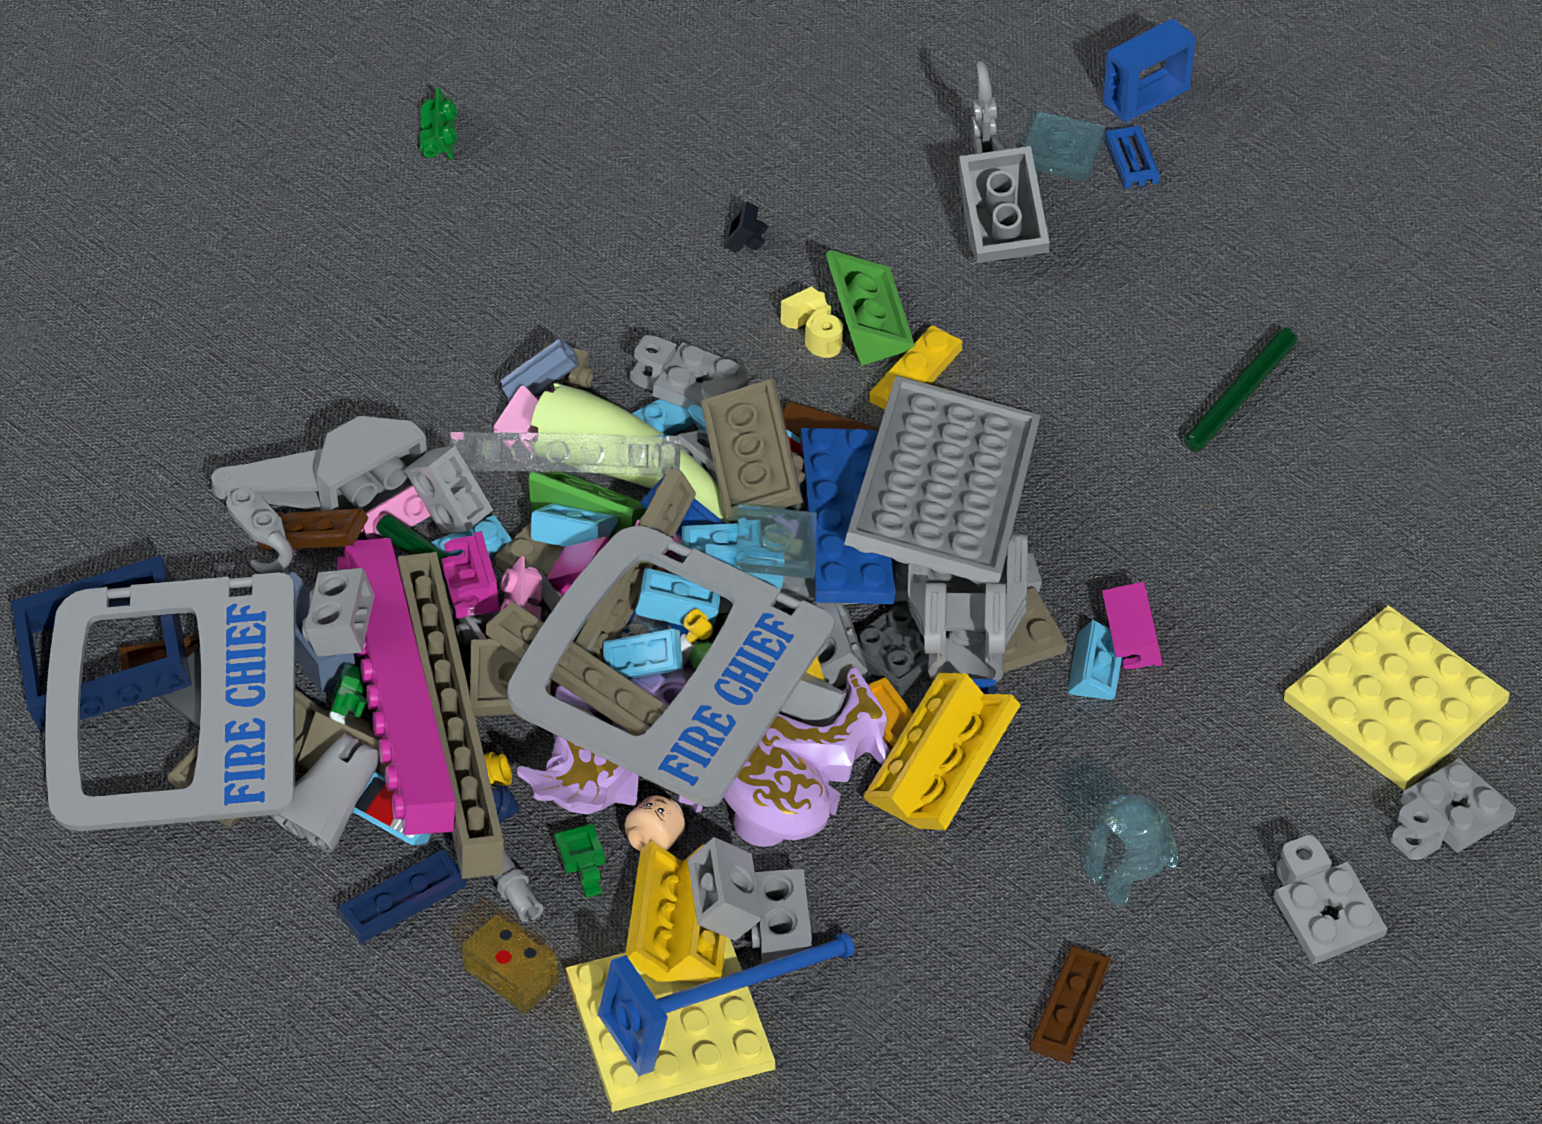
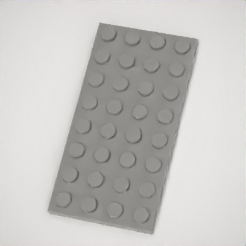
[844,376,1041,585]

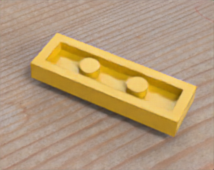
[869,325,962,410]

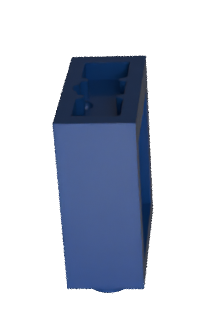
[1103,18,1195,123]

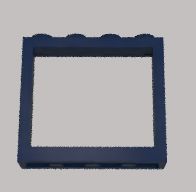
[11,556,192,732]

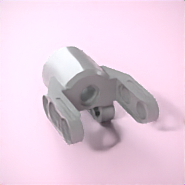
[908,534,1028,682]

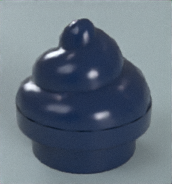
[491,783,520,824]

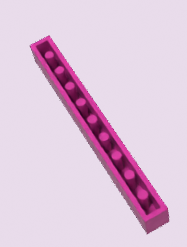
[337,538,456,836]

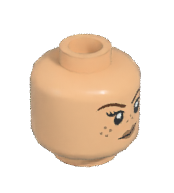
[624,795,685,851]

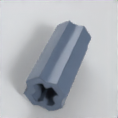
[500,338,580,400]

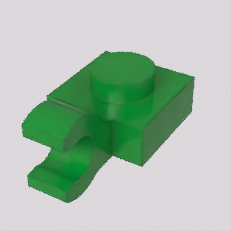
[331,663,367,717]
[554,824,605,898]

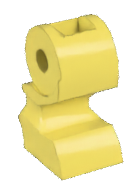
[781,286,843,358]

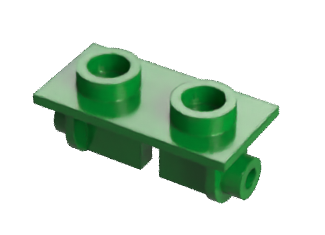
[420,87,458,160]

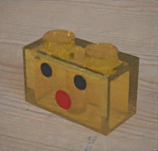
[462,914,559,1014]

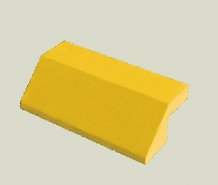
[863,673,1021,830]
[625,840,726,982]

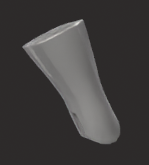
[270,733,380,854]

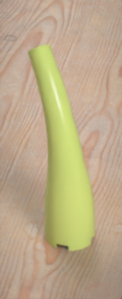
[530,383,745,524]

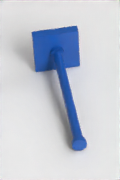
[598,932,854,1076]

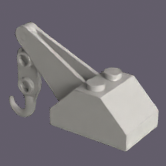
[959,61,1050,263]
[211,416,427,573]

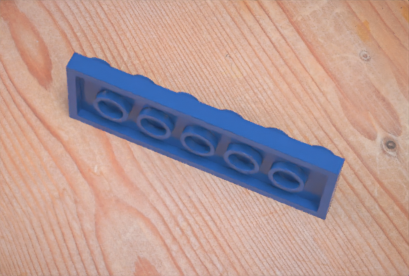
[800,428,895,604]

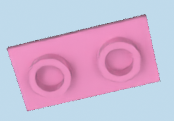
[359,485,431,540]
[500,556,542,620]

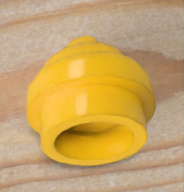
[484,752,512,786]

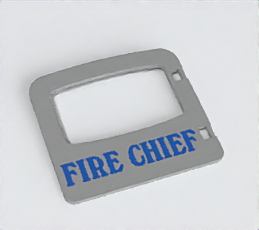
[507,526,834,807]
[45,572,295,831]

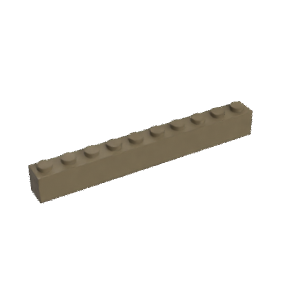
[398,552,504,879]

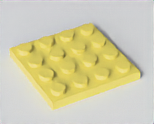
[1284,605,1510,791]
[566,937,775,1112]

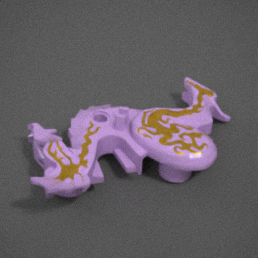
[517,667,891,847]

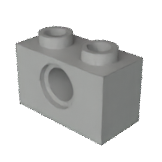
[688,837,763,941]

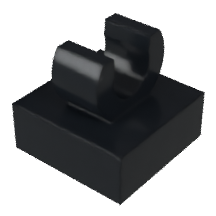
[724,201,768,253]

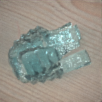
[1083,794,1179,907]

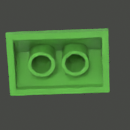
[826,250,915,366]
[529,470,646,540]

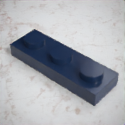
[338,849,466,944]

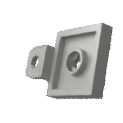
[630,335,750,409]
[1391,759,1517,860]
[1273,835,1387,965]

